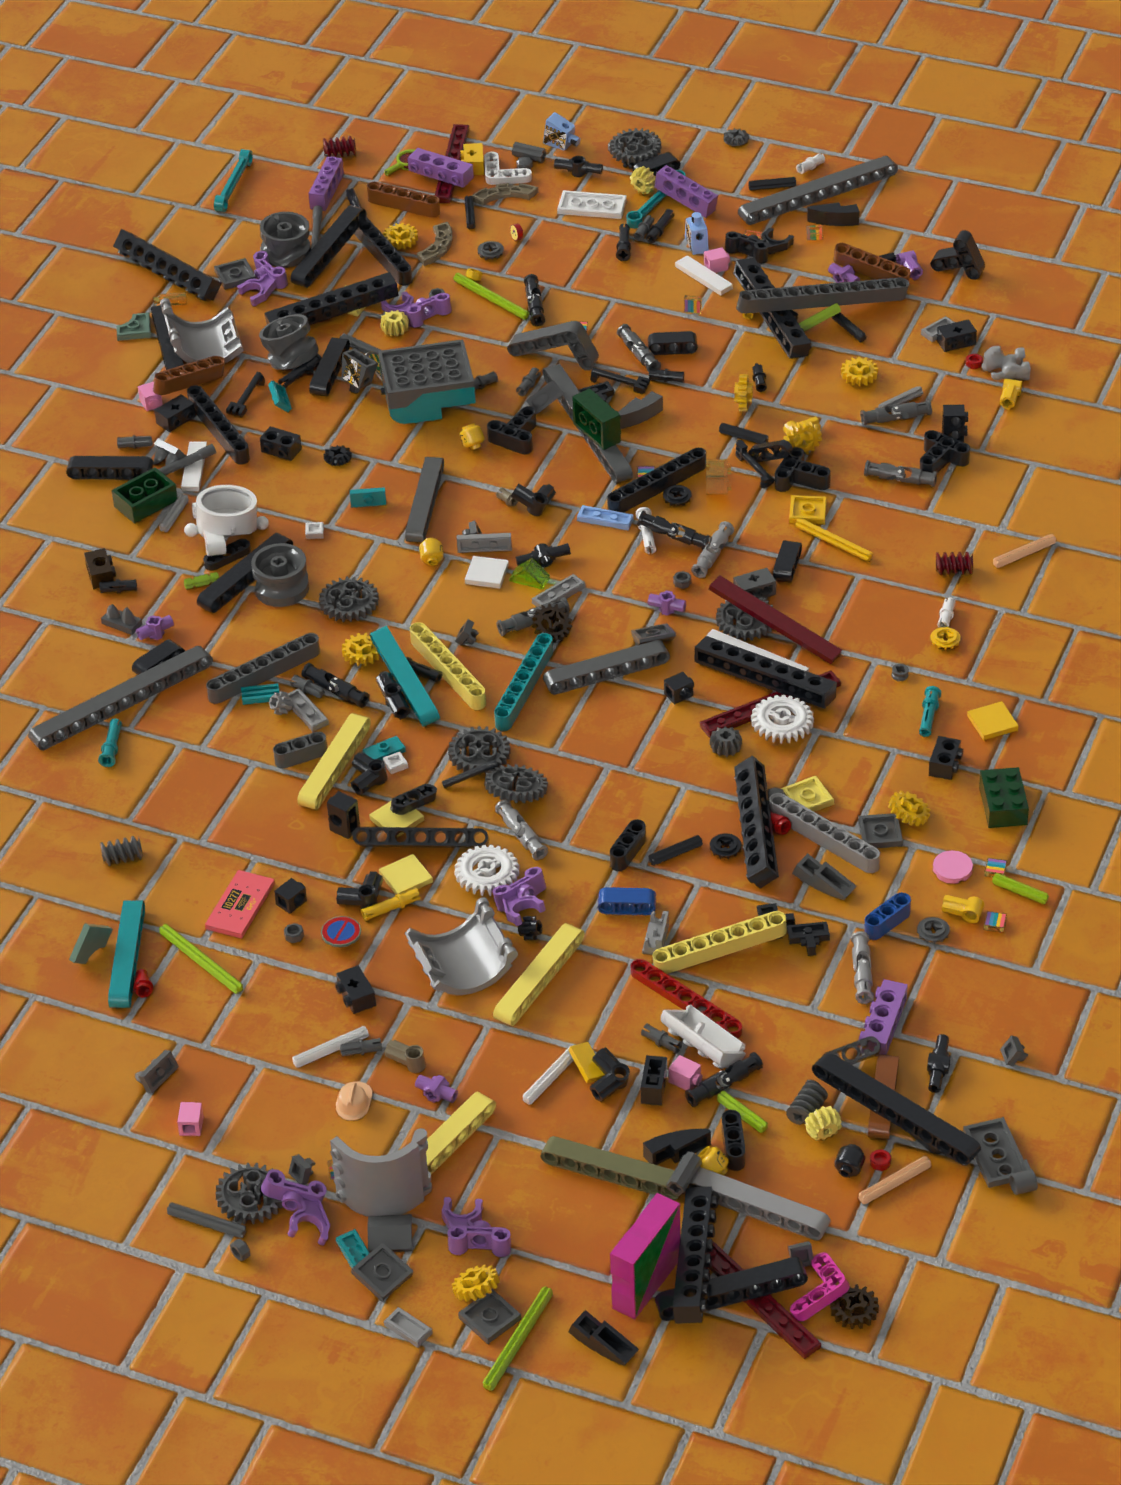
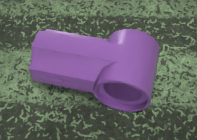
[896,250,923,280]

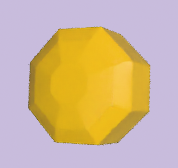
[466,268,483,281]

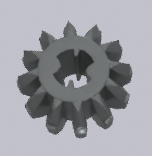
[709,726,742,758]

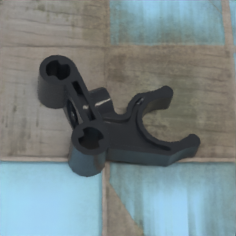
[725,228,794,264]

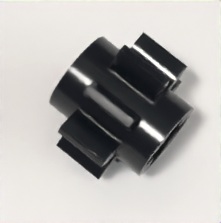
[518,916,543,940]

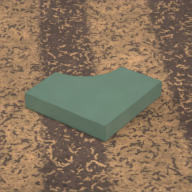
[116,313,151,341]
[69,923,113,964]

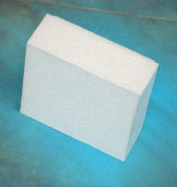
[305,522,324,539]
[383,752,408,774]

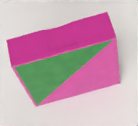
[610,1193,681,1319]

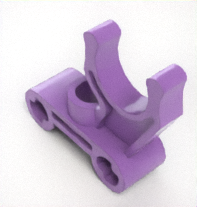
[237,251,288,306]
[381,292,452,328]
[493,867,546,926]
[261,1169,330,1245]
[442,1197,511,1257]

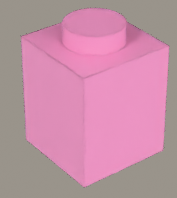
[704,247,730,273]
[138,382,163,411]
[668,1055,702,1090]
[177,1102,204,1136]

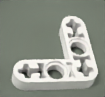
[484,151,532,185]

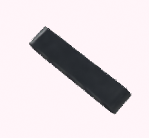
[309,337,350,396]
[66,456,154,480]

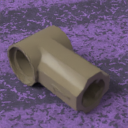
[384,1040,426,1073]

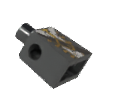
[342,348,378,393]

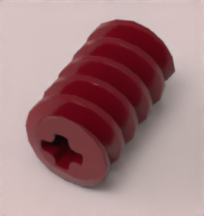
[323,136,356,158]
[936,552,973,575]

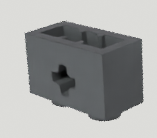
[733,568,776,599]

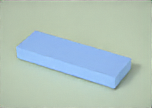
[577,505,634,530]

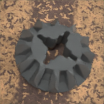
[723,128,749,146]
[478,241,504,260]
[917,917,950,944]

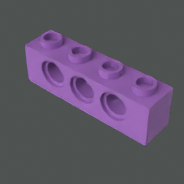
[408,148,474,188]
[309,156,344,211]
[654,165,718,218]
[859,979,908,1056]

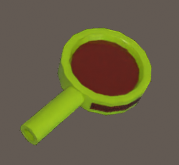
[384,149,415,176]

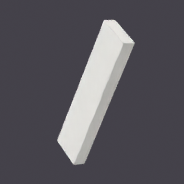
[675,255,733,296]
[181,442,207,491]

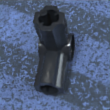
[511,484,556,516]
[350,752,388,795]
[336,871,383,909]
[590,1047,630,1102]

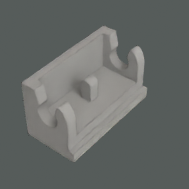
[642,911,669,955]

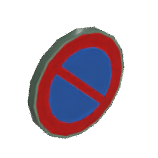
[321,916,361,947]

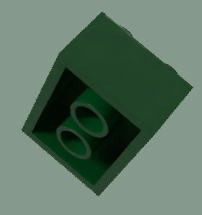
[572,388,621,450]
[112,467,178,524]
[979,767,1029,828]

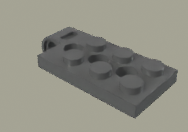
[963,1117,1038,1195]

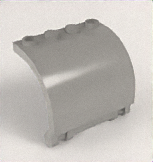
[160,298,244,363]
[405,897,518,995]
[330,1128,432,1216]

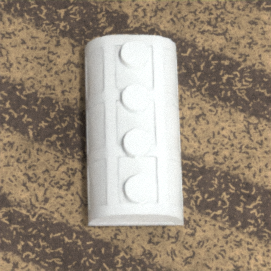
[661,1005,746,1069]

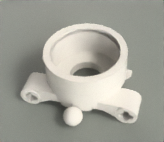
[184,485,269,556]

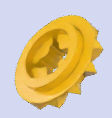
[930,627,961,651]

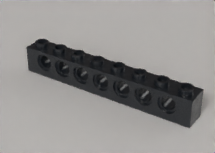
[113,229,222,301]
[733,258,811,359]
[264,272,399,325]
[694,636,837,709]
[734,756,779,888]
[673,1186,718,1324]

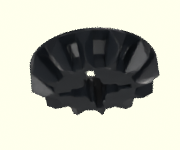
[323,445,352,466]
[663,485,691,506]
[710,833,741,859]

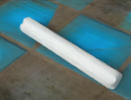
[292,1026,369,1068]
[522,1045,573,1105]

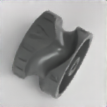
[260,212,310,268]
[259,314,319,370]
[251,543,309,607]

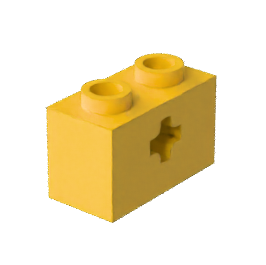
[461,143,484,175]

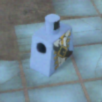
[543,112,581,150]
[685,212,709,255]

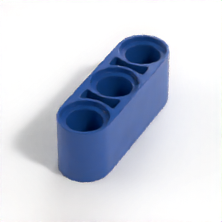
[597,887,656,915]
[864,892,911,940]

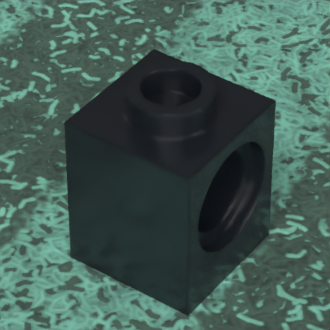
[664,672,694,705]
[274,878,307,914]

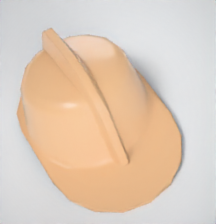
[336,1081,372,1121]

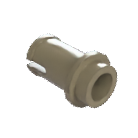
[496,488,518,507]

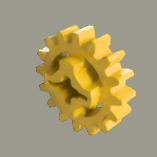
[383,223,418,250]
[841,357,878,386]
[734,374,753,412]
[783,421,822,455]
[342,633,380,666]
[888,791,931,826]
[452,1264,500,1302]

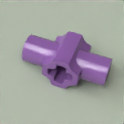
[828,263,860,283]
[648,590,686,615]
[136,615,174,640]
[415,1074,458,1103]

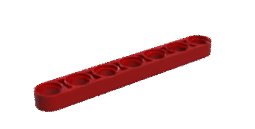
[631,959,742,1039]

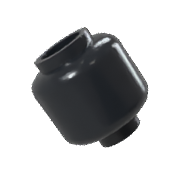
[834,1144,865,1177]

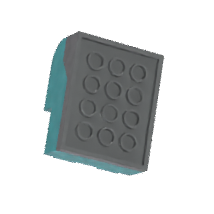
[378,339,476,424]

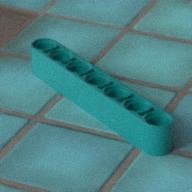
[369,626,441,727]
[494,633,553,731]
[108,900,145,1008]

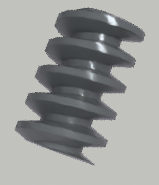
[100,836,143,866]
[786,1080,828,1125]

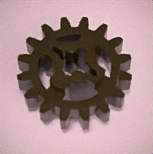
[532,603,572,643]
[830,1284,879,1329]

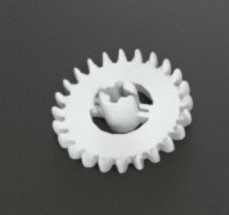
[751,695,814,744]
[454,845,520,896]

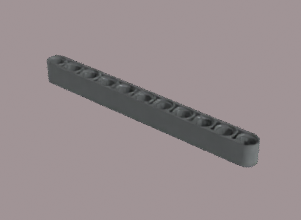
[738,156,898,225]
[736,278,909,314]
[543,364,633,483]
[28,646,213,750]

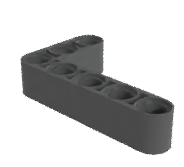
[507,321,599,370]

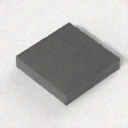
[214,258,256,290]
[858,814,903,848]
[351,1242,414,1301]
[458,1289,521,1344]

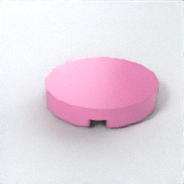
[933,850,973,884]

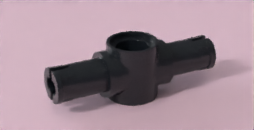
[554,156,603,177]
[515,543,571,568]
[927,1034,951,1093]

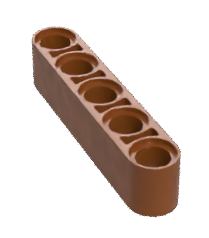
[367,182,440,217]
[833,243,911,281]
[153,356,225,395]
[868,1054,899,1139]

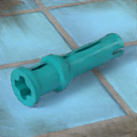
[919,686,942,737]
[98,718,122,767]

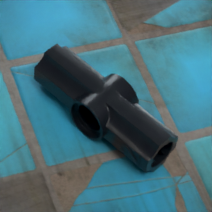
[376,671,410,720]

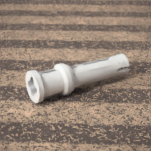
[635,507,656,554]

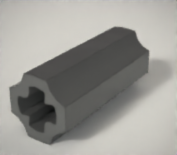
[512,142,547,163]
[666,1152,702,1196]

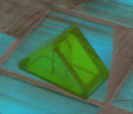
[509,558,550,589]

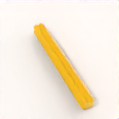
[795,518,873,561]

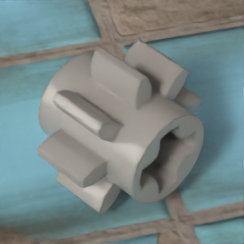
[269,691,293,715]

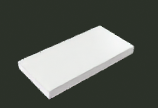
[557,190,627,219]

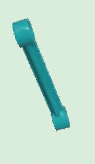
[214,149,253,212]
[626,170,686,229]

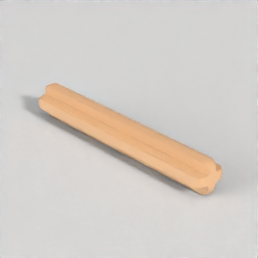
[993,534,1056,568]
[858,1156,931,1204]

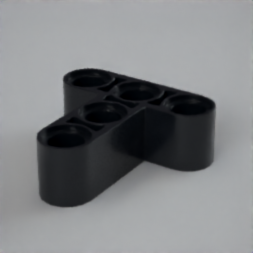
[930,230,985,280]
[487,406,536,454]
[920,430,970,473]
[775,447,831,492]

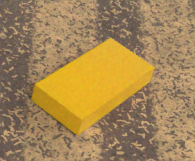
[568,1042,605,1083]

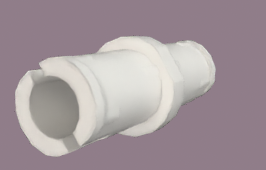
[796,153,825,174]
[937,597,956,628]

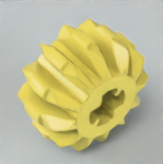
[630,166,656,195]
[380,310,409,337]
[805,1106,842,1140]

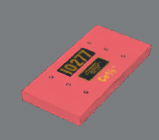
[205,870,275,939]

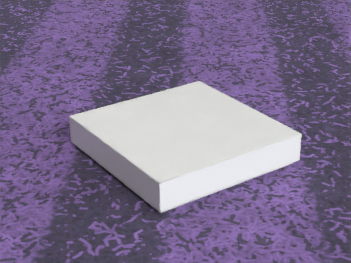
[465,556,509,589]

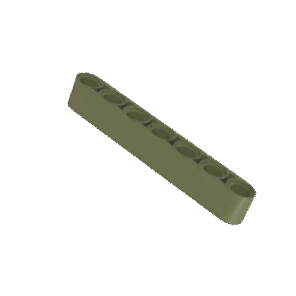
[540,1136,679,1200]

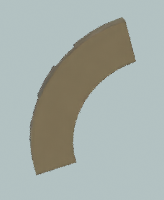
[472,183,538,206]
[417,222,452,266]

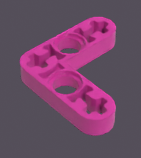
[790,1252,850,1322]

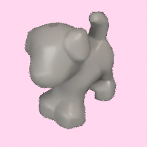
[982,346,1031,381]

